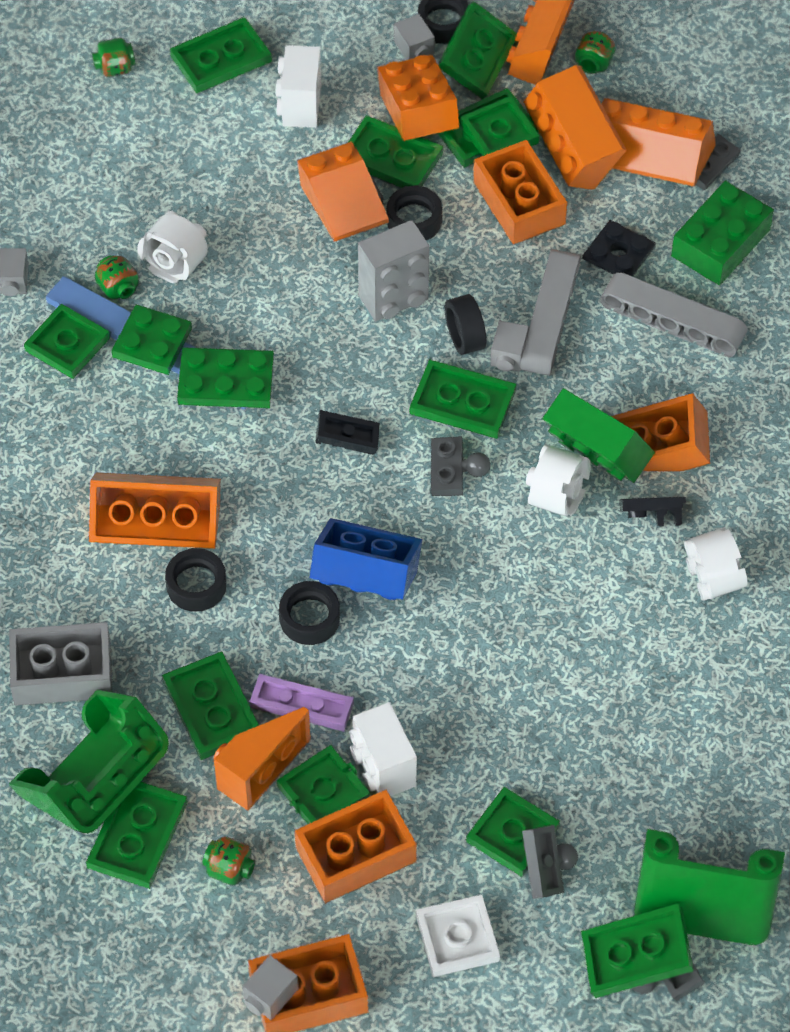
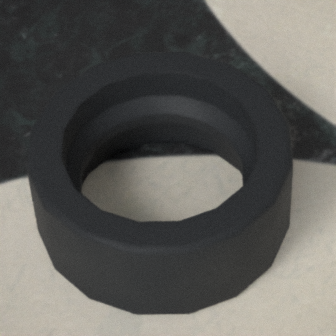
[418,0,469,44]
[386,185,443,240]
[444,294,487,355]
[165,548,226,612]
[279,581,340,645]

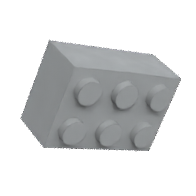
[358,220,429,322]
[9,622,113,706]

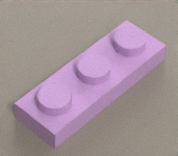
[249,674,354,732]

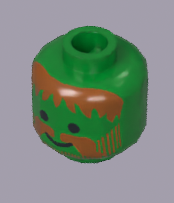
[574,31,616,74]
[92,37,135,77]
[95,255,139,300]
[202,836,256,886]

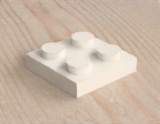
[416,894,500,977]

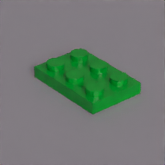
[438,1,517,99]
[170,17,272,94]
[437,88,538,168]
[348,115,443,188]
[177,347,274,408]
[409,359,517,439]
[162,651,259,760]
[86,782,188,889]
[581,903,694,998]

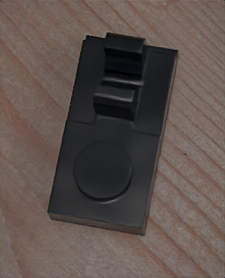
[315,410,380,455]
[619,497,686,526]

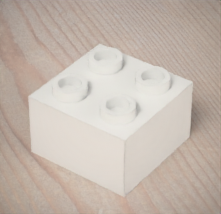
[276,45,321,128]
[349,702,417,796]

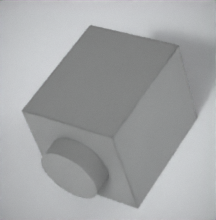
[394,14,435,60]
[0,248,29,296]
[490,320,529,372]
[243,955,298,1020]

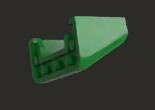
[9,690,169,834]
[634,829,785,945]

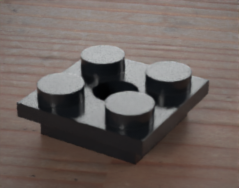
[582,220,656,277]

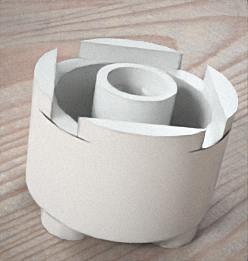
[138,211,208,283]
[526,444,591,516]
[684,527,748,601]

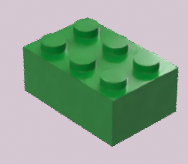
[671,180,774,286]
[542,388,655,483]

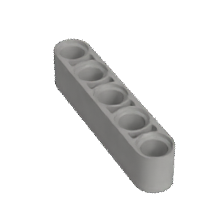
[520,249,581,376]
[600,273,748,357]

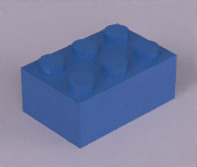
[309,518,422,600]

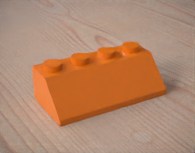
[506,0,574,84]
[523,65,626,190]
[601,98,716,187]
[89,472,221,549]

